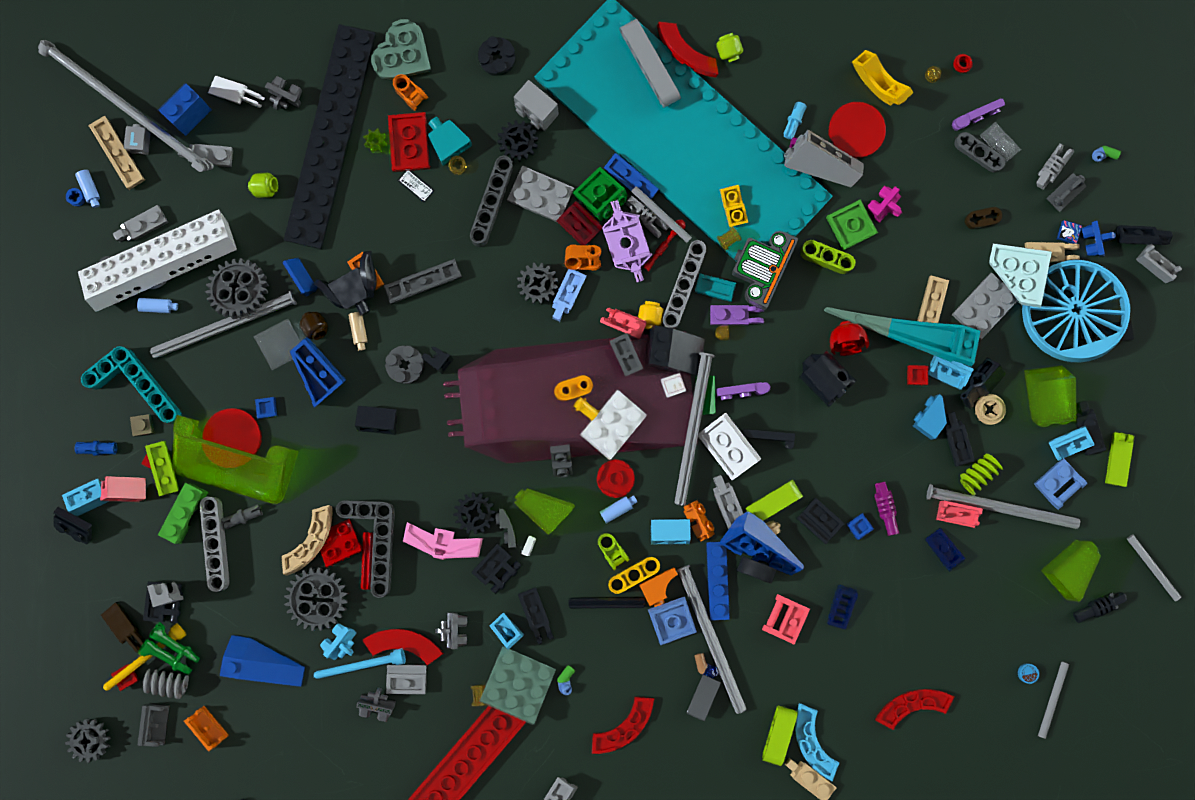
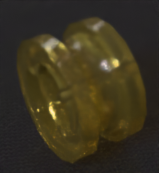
[449,156,466,175]

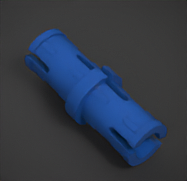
[75,441,117,456]

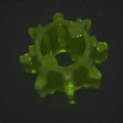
[363,128,387,153]

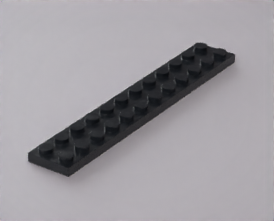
[284,24,376,250]

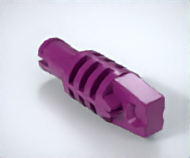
[874,482,899,536]

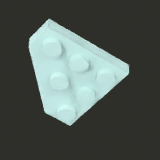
[989,244,1052,308]

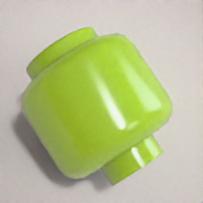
[716,33,743,62]
[248,173,278,198]

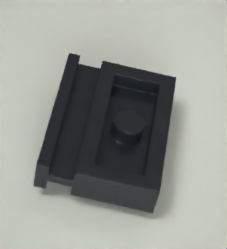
[796,498,845,544]
[53,507,92,545]

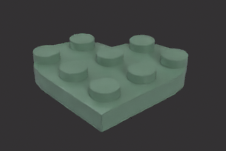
[371,19,431,80]

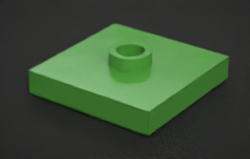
[826,199,878,251]

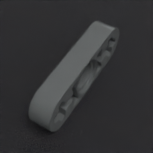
[955,132,1005,173]

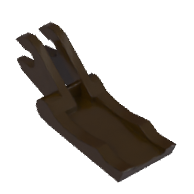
[101,602,146,653]

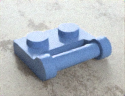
[1034,458,1087,510]

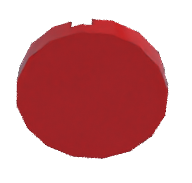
[597,459,635,498]

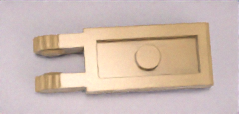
[1025,242,1080,263]

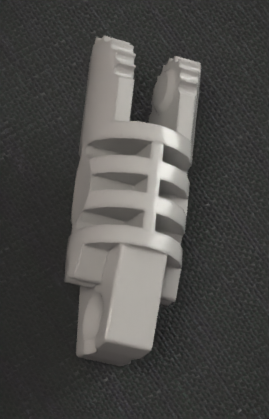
[1037,143,1074,190]
[626,196,669,238]

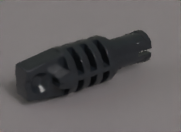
[1073,592,1127,623]

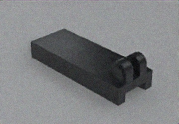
[741,429,795,450]

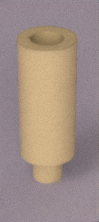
[348,312,367,351]

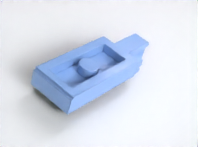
[552,269,587,322]

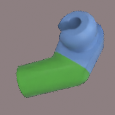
[1092,146,1121,162]
[557,665,575,695]

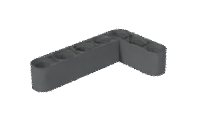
[336,501,395,598]

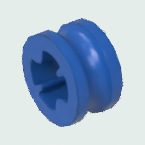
[66,188,86,207]

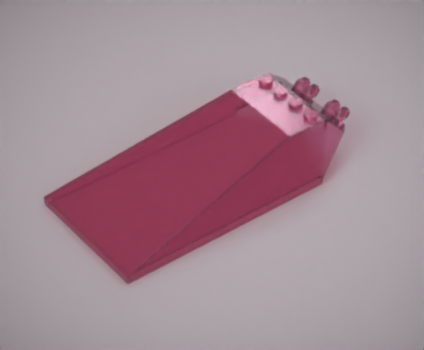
[443,331,698,464]

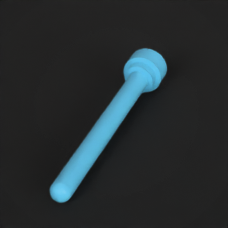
[314,648,406,679]

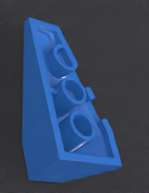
[720,511,804,575]
[220,635,305,687]

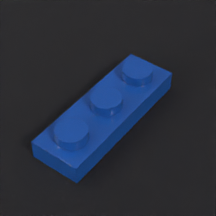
[604,153,660,200]

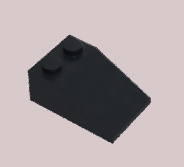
[644,325,705,376]

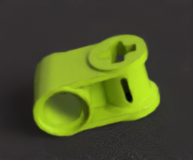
[598,533,630,570]

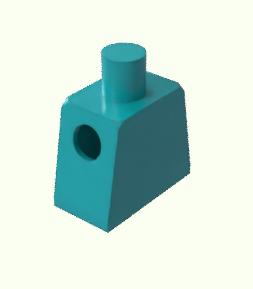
[428,117,472,166]

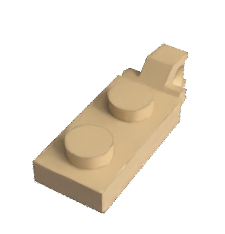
[785,758,836,800]

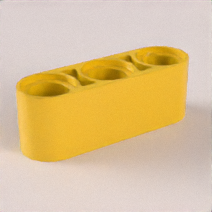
[608,557,660,594]

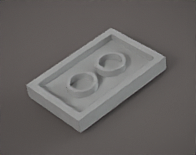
[507,166,574,223]
[952,272,1018,340]

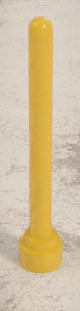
[103,623,186,691]

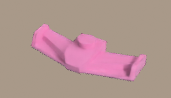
[403,522,483,560]

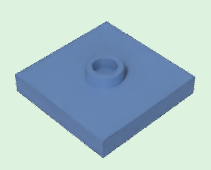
[648,597,697,645]

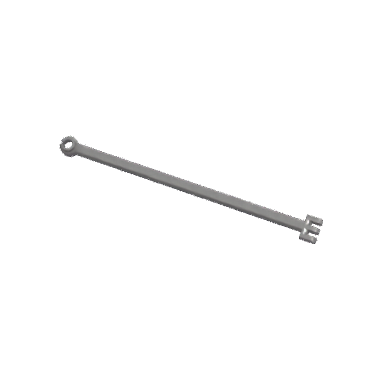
[38,40,214,172]

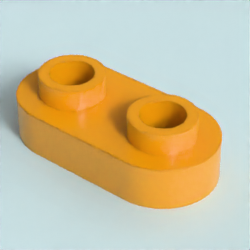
[554,375,593,401]

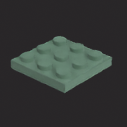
[479,646,556,725]

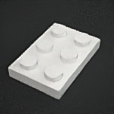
[580,390,647,460]
[698,413,761,480]

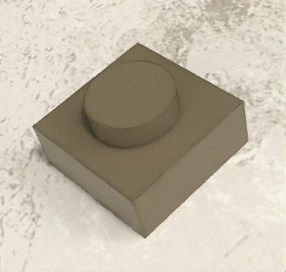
[130,414,154,437]

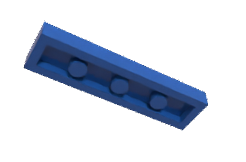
[706,542,729,620]

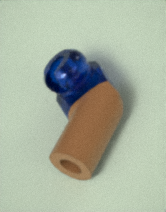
[694,653,719,678]

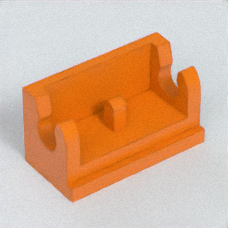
[184,706,229,752]

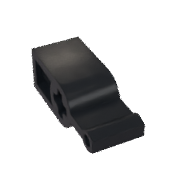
[960,357,1006,409]

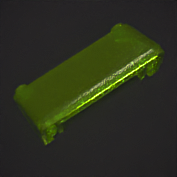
[172,415,299,504]

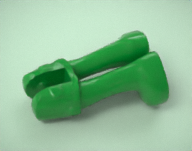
[137,622,200,674]

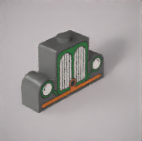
[732,231,798,311]

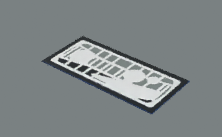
[397,171,435,203]

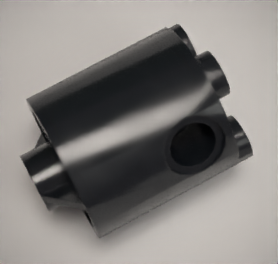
[799,350,857,407]

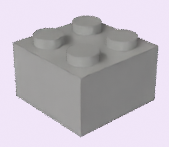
[514,80,559,131]

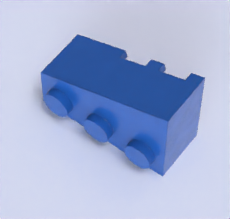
[290,337,346,408]

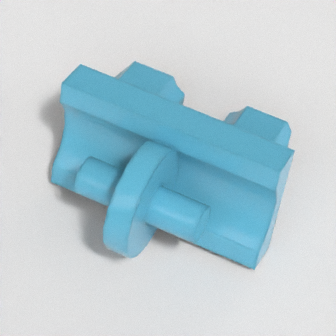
[320,624,357,660]

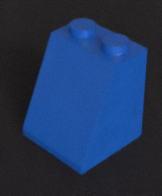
[158,83,212,136]

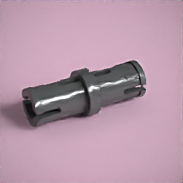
[222,504,263,530]

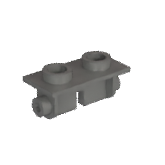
[1046,173,1086,212]

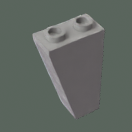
[784,130,864,187]

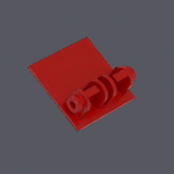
[320,519,362,568]

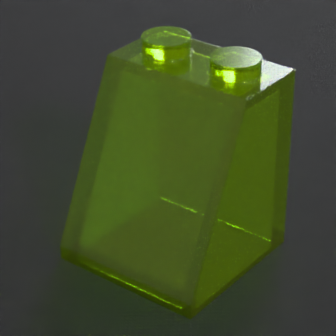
[1025,366,1076,427]
[514,488,576,535]
[1041,540,1101,602]

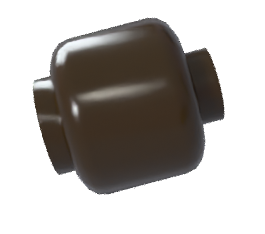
[299,312,328,340]

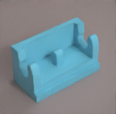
[928,356,974,390]
[1049,426,1095,461]
[62,478,109,516]
[651,519,691,545]

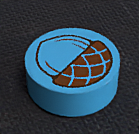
[1018,663,1039,684]

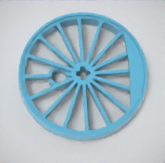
[1022,260,1130,362]

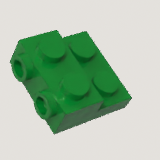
[573,167,628,221]

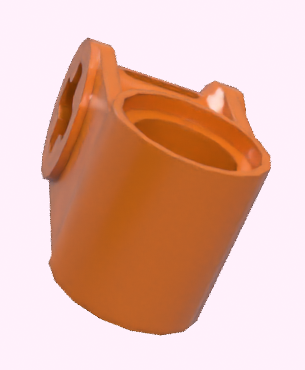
[393,74,428,111]
[565,245,601,271]

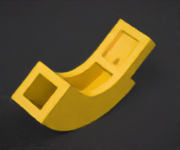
[852,50,913,106]

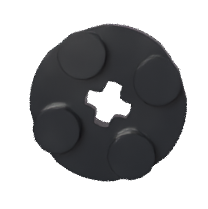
[478,36,516,76]

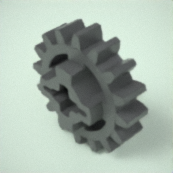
[517,263,558,304]
[65,719,111,763]

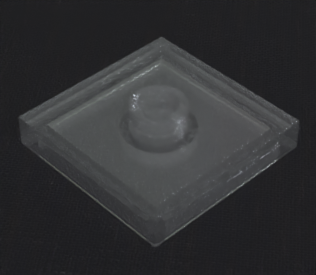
[253,319,301,370]

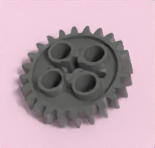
[205,258,269,319]
[284,567,349,631]

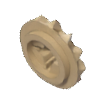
[975,394,1006,425]

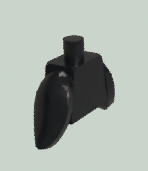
[313,251,377,316]

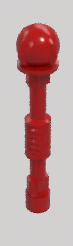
[643,219,686,271]

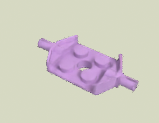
[602,200,652,282]

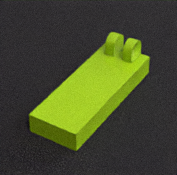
[1105,432,1135,487]
[145,441,179,496]

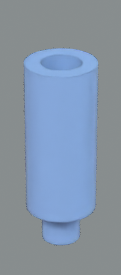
[75,170,100,208]
[137,298,178,313]
[600,496,637,524]

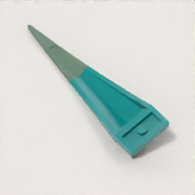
[824,307,981,367]

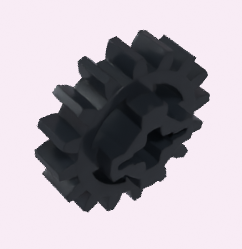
[497,120,538,162]
[453,492,496,534]

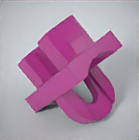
[868,186,902,223]

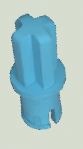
[784,102,807,140]

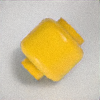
[638,301,664,330]

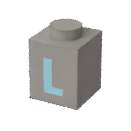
[124,124,151,155]

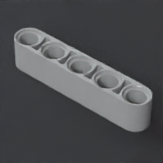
[619,19,681,108]
[662,240,706,329]
[200,497,229,592]

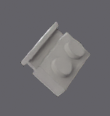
[386,664,427,694]

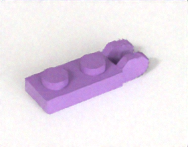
[952,98,1005,130]
[710,305,764,325]
[715,382,770,400]

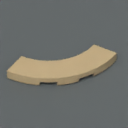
[282,505,332,576]

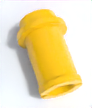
[574,397,599,421]

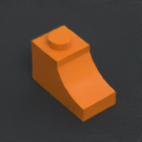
[639,567,678,607]

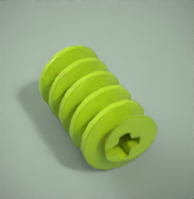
[960,454,1003,496]

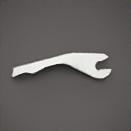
[208,76,265,108]

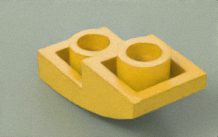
[719,185,748,227]

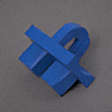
[1082,221,1116,257]

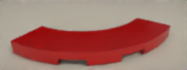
[657,22,718,78]
[362,629,444,665]
[875,689,954,730]
[592,697,654,754]

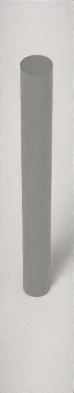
[631,186,692,243]
[1127,535,1181,601]
[1038,662,1069,739]

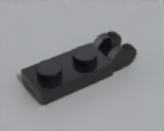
[518,587,554,644]

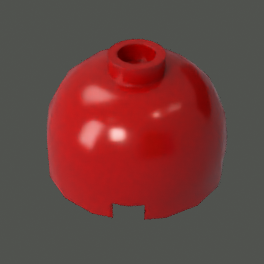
[830,321,869,356]

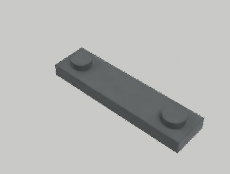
[384,259,462,304]

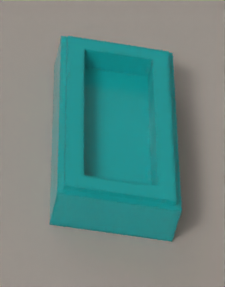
[694,273,736,302]

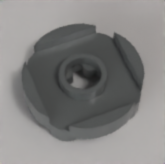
[385,346,424,384]

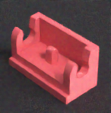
[600,308,647,339]
[100,476,146,502]
[936,501,983,528]

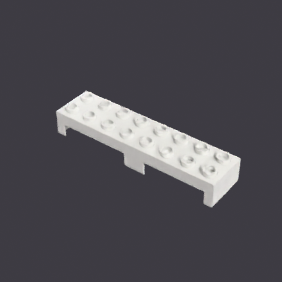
[78,210,237,312]

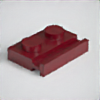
[557,201,603,245]

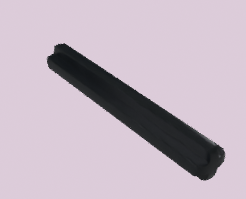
[569,597,645,609]

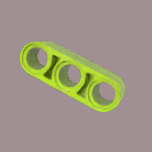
[800,240,856,274]
[745,480,803,521]
[762,705,797,766]

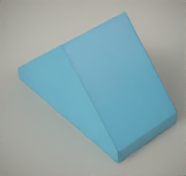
[489,612,524,650]

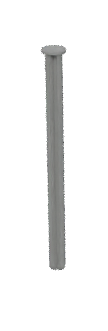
[150,290,297,358]
[675,353,715,506]
[927,484,1080,529]
[676,565,746,714]

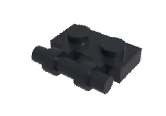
[471,544,522,594]
[143,581,183,623]

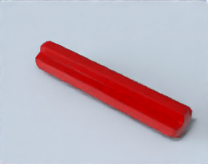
[361,532,373,590]

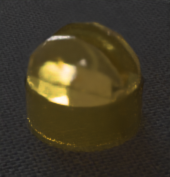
[925,66,941,83]
[715,325,729,340]

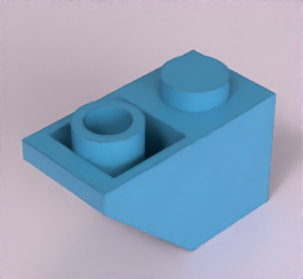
[913,394,947,440]

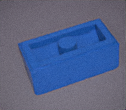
[283,258,317,297]

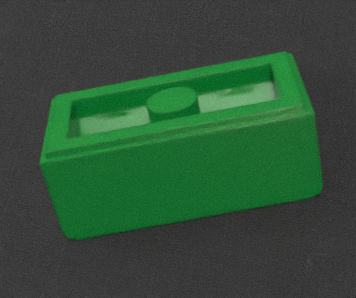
[695,376,716,415]

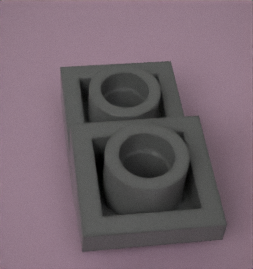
[550,444,573,478]
[496,509,517,548]
[686,675,721,721]

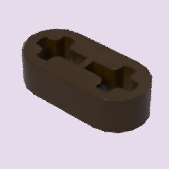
[965,207,1002,229]

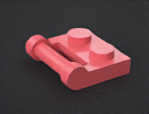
[762,594,810,645]

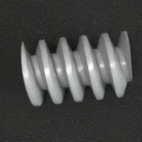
[143,669,189,699]

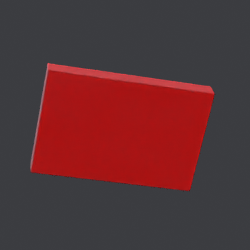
[388,112,430,172]

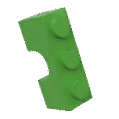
[158,483,208,544]

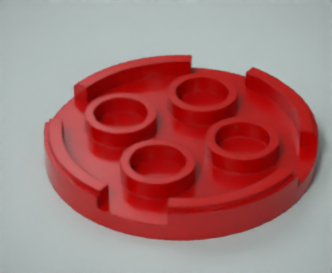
[828,102,886,159]
[203,408,262,466]

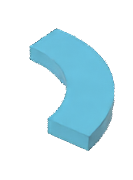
[795,703,839,781]

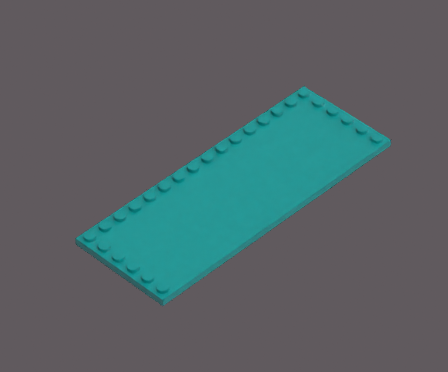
[534,0,833,262]

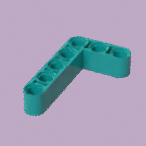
[81,346,181,424]

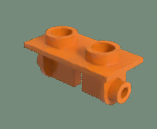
[683,500,715,541]

